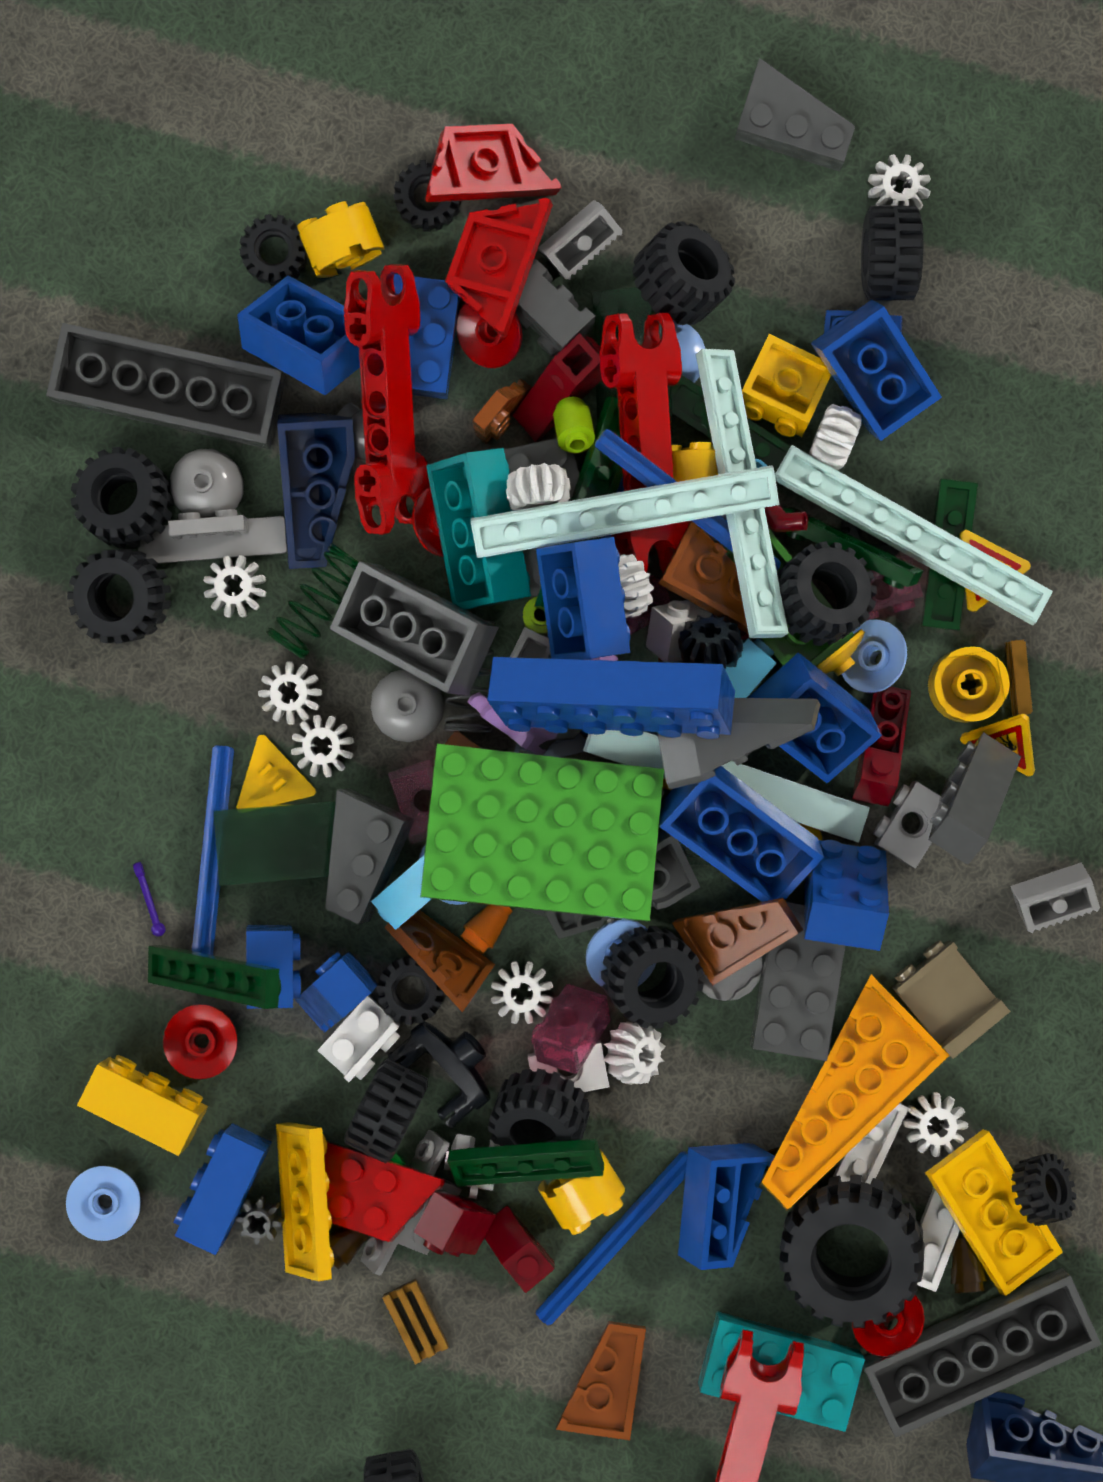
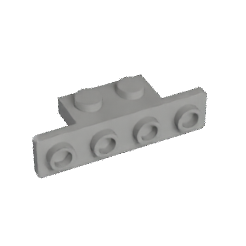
[138,509,287,564]
[361,1130,462,1276]

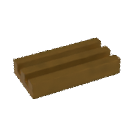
[1005,640,1033,716]
[382,1279,449,1365]

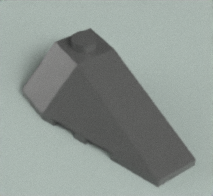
[657,698,820,789]
[544,827,700,939]

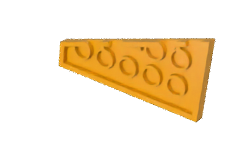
[761,974,950,1211]

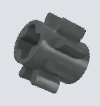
[235,1194,284,1245]

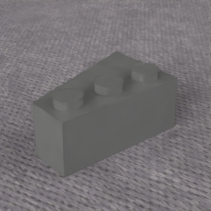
[325,788,415,925]

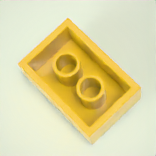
[77,1055,208,1156]

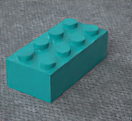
[426,448,531,610]
[698,1311,865,1432]

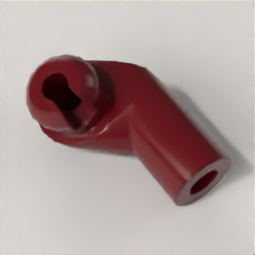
[765,505,808,533]

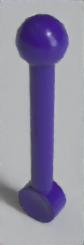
[133,862,166,937]

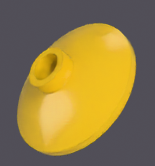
[816,629,865,676]

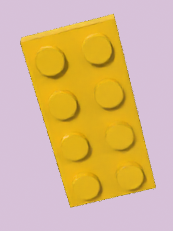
[276,1122,334,1282]
[925,1129,1063,1296]

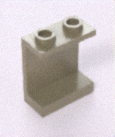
[892,940,1011,1059]

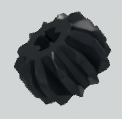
[678,613,743,669]

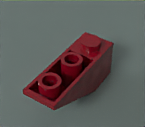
[512,333,602,442]
[852,686,911,807]

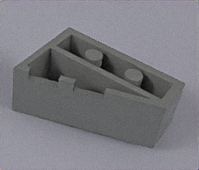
[735,58,855,172]

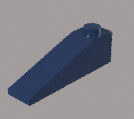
[277,412,355,569]
[966,1392,1103,1482]

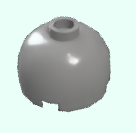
[170,449,244,518]
[370,669,445,742]

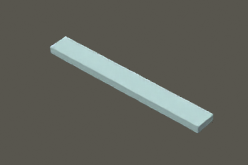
[696,349,789,638]
[775,445,1053,625]
[471,465,779,558]
[583,730,870,843]

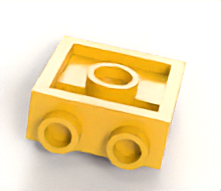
[742,334,831,437]

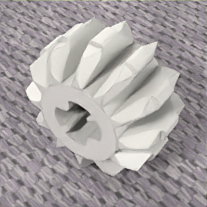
[868,154,931,211]
[809,404,862,470]
[506,463,571,511]
[618,554,654,619]
[203,555,267,618]
[258,661,322,725]
[291,715,354,777]
[491,961,553,1024]
[603,1021,666,1085]
[903,1092,968,1157]

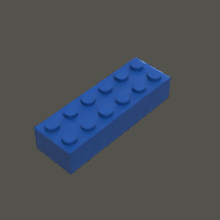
[487,657,735,739]

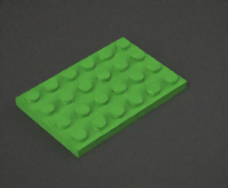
[420,744,664,922]

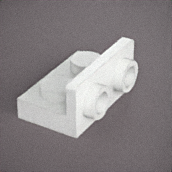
[317,995,401,1082]

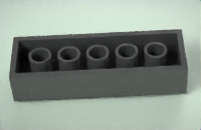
[46,323,286,449]
[863,1268,1102,1438]

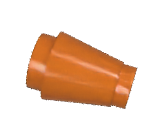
[460,905,513,954]

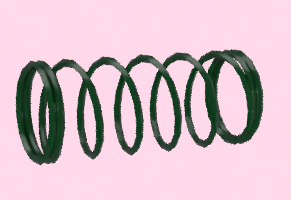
[266,543,358,659]

